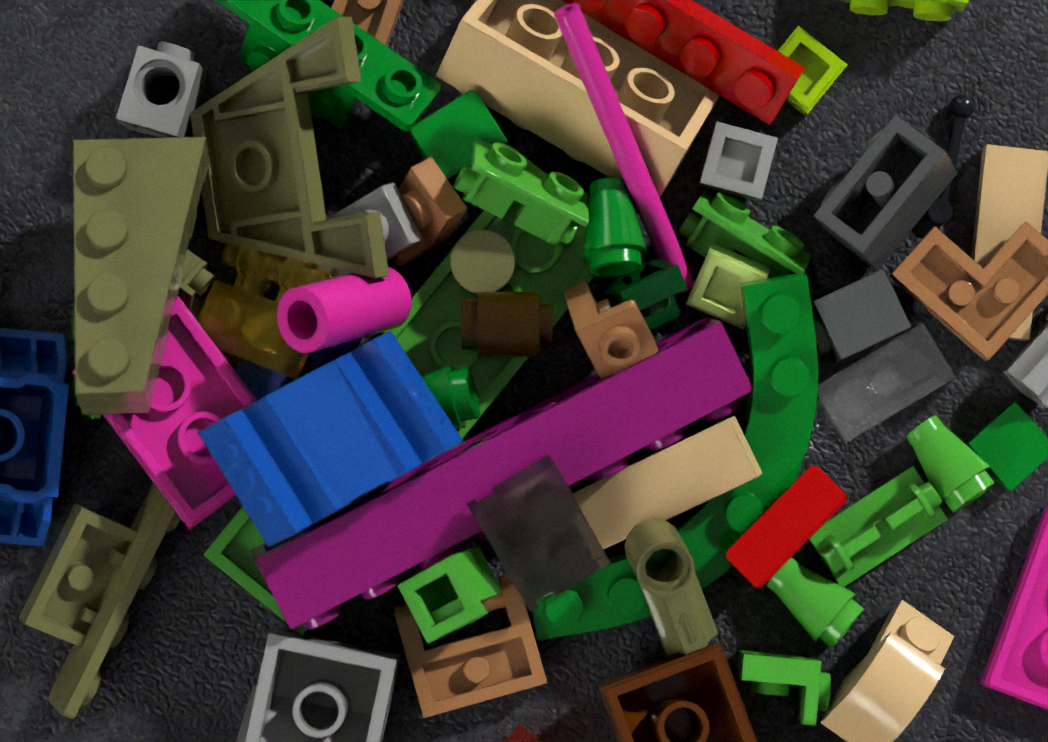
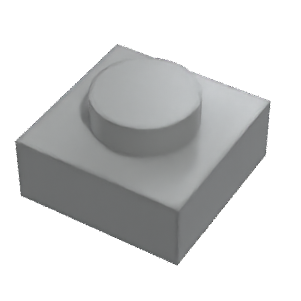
[699,122,778,202]

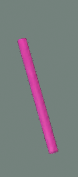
[554,3,695,294]

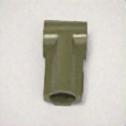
[625,518,718,655]

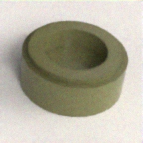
[450,230,515,295]

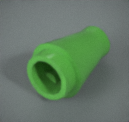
[905,415,995,513]
[766,557,864,648]

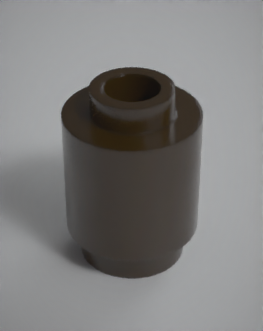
[461,291,553,357]

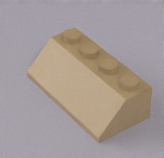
[436,0,720,197]

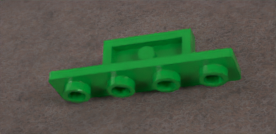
[215,0,441,131]

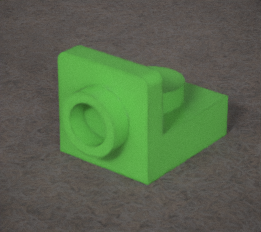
[736,650,831,726]

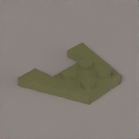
[190,16,389,278]

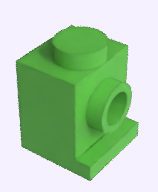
[398,546,503,644]

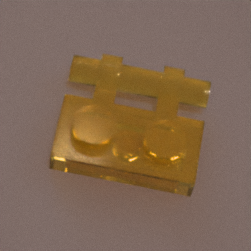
[197,243,333,380]

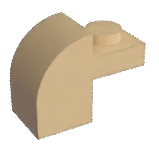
[821,600,954,742]

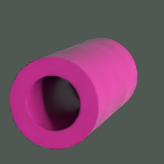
[277,267,411,353]

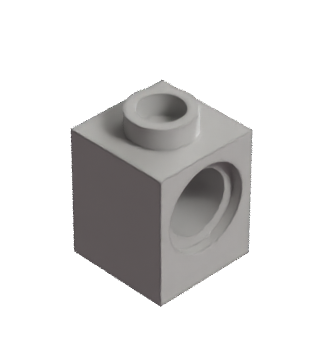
[116,41,208,138]

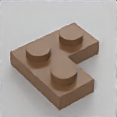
[889,221,1048,361]

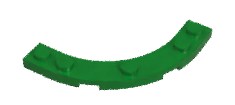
[525,273,819,641]

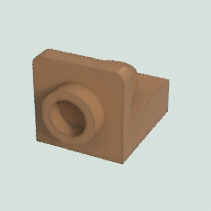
[392,157,468,266]
[563,280,658,379]

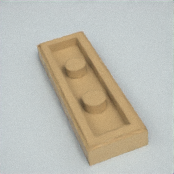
[971,144,1048,341]
[564,415,763,556]

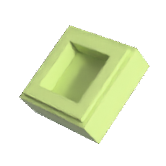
[686,243,771,330]

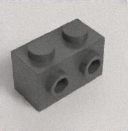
[814,115,957,272]

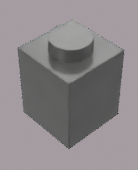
[811,269,911,363]

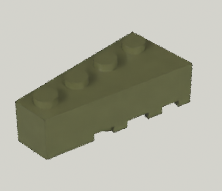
[73,137,209,415]

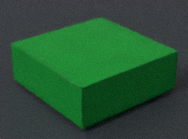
[965,401,1048,491]

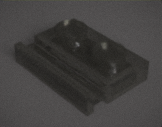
[467,454,611,612]

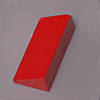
[725,465,847,588]

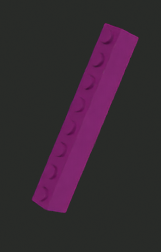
[252,317,753,630]

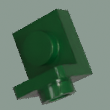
[598,257,687,330]

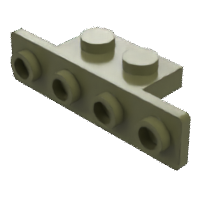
[19,483,181,719]

